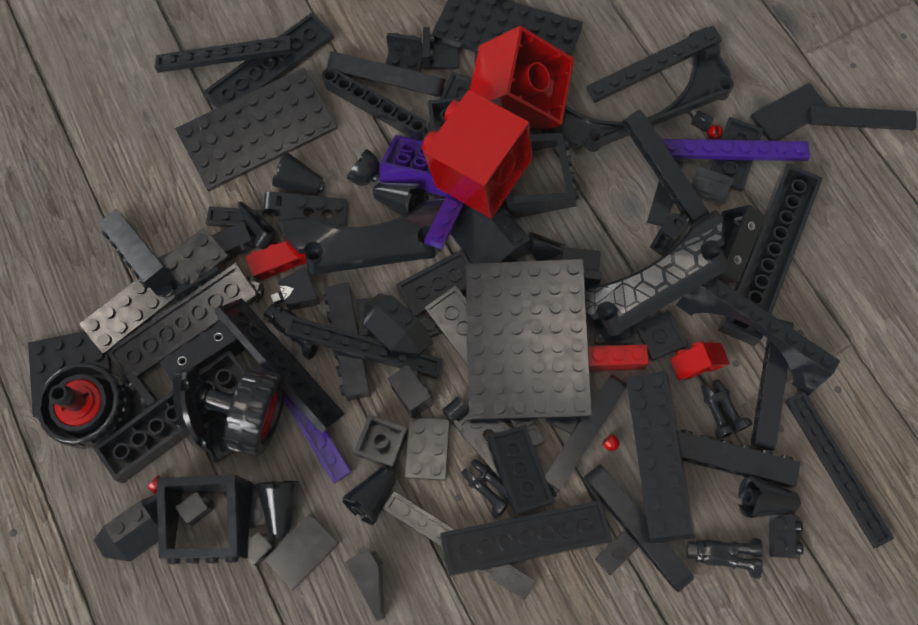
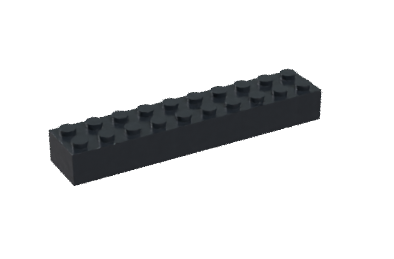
[718,164,823,346]

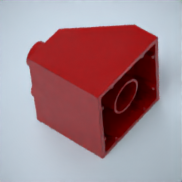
[470,26,574,129]

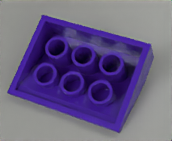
[380,135,447,197]

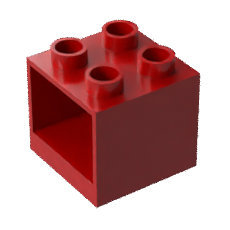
[422,90,533,219]

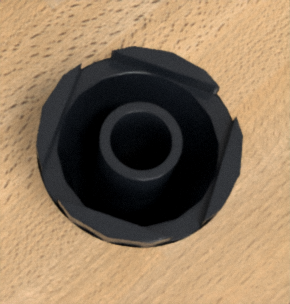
[272,152,326,195]
[373,182,426,216]
[342,467,396,526]
[738,476,801,518]
[257,481,299,538]

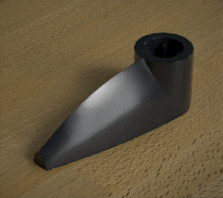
[238,202,276,249]

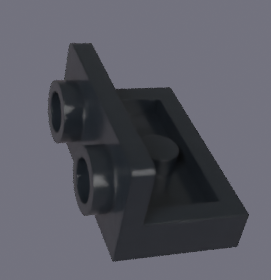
[769,514,804,560]

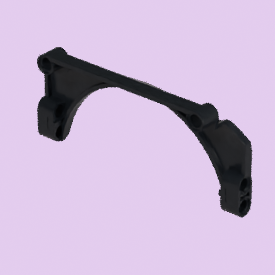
[550,27,734,152]

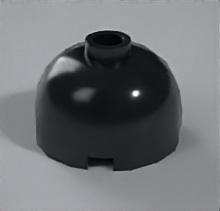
[346,149,380,186]

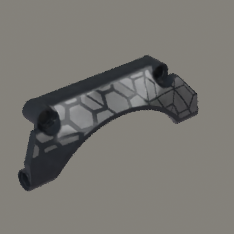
[584,210,730,336]

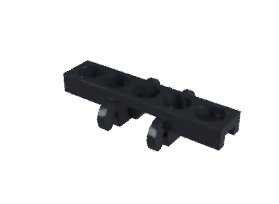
[172,266,220,302]

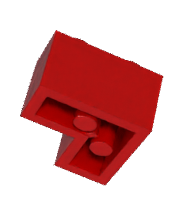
[670,341,730,380]

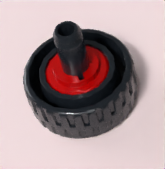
[37,362,131,449]
[197,368,285,456]

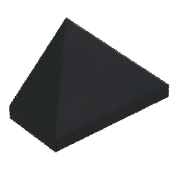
[528,232,565,261]

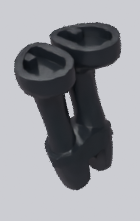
[701,379,753,439]
[461,459,510,519]

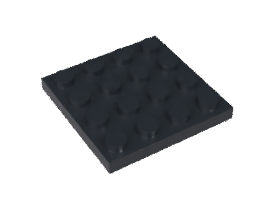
[28,331,112,418]

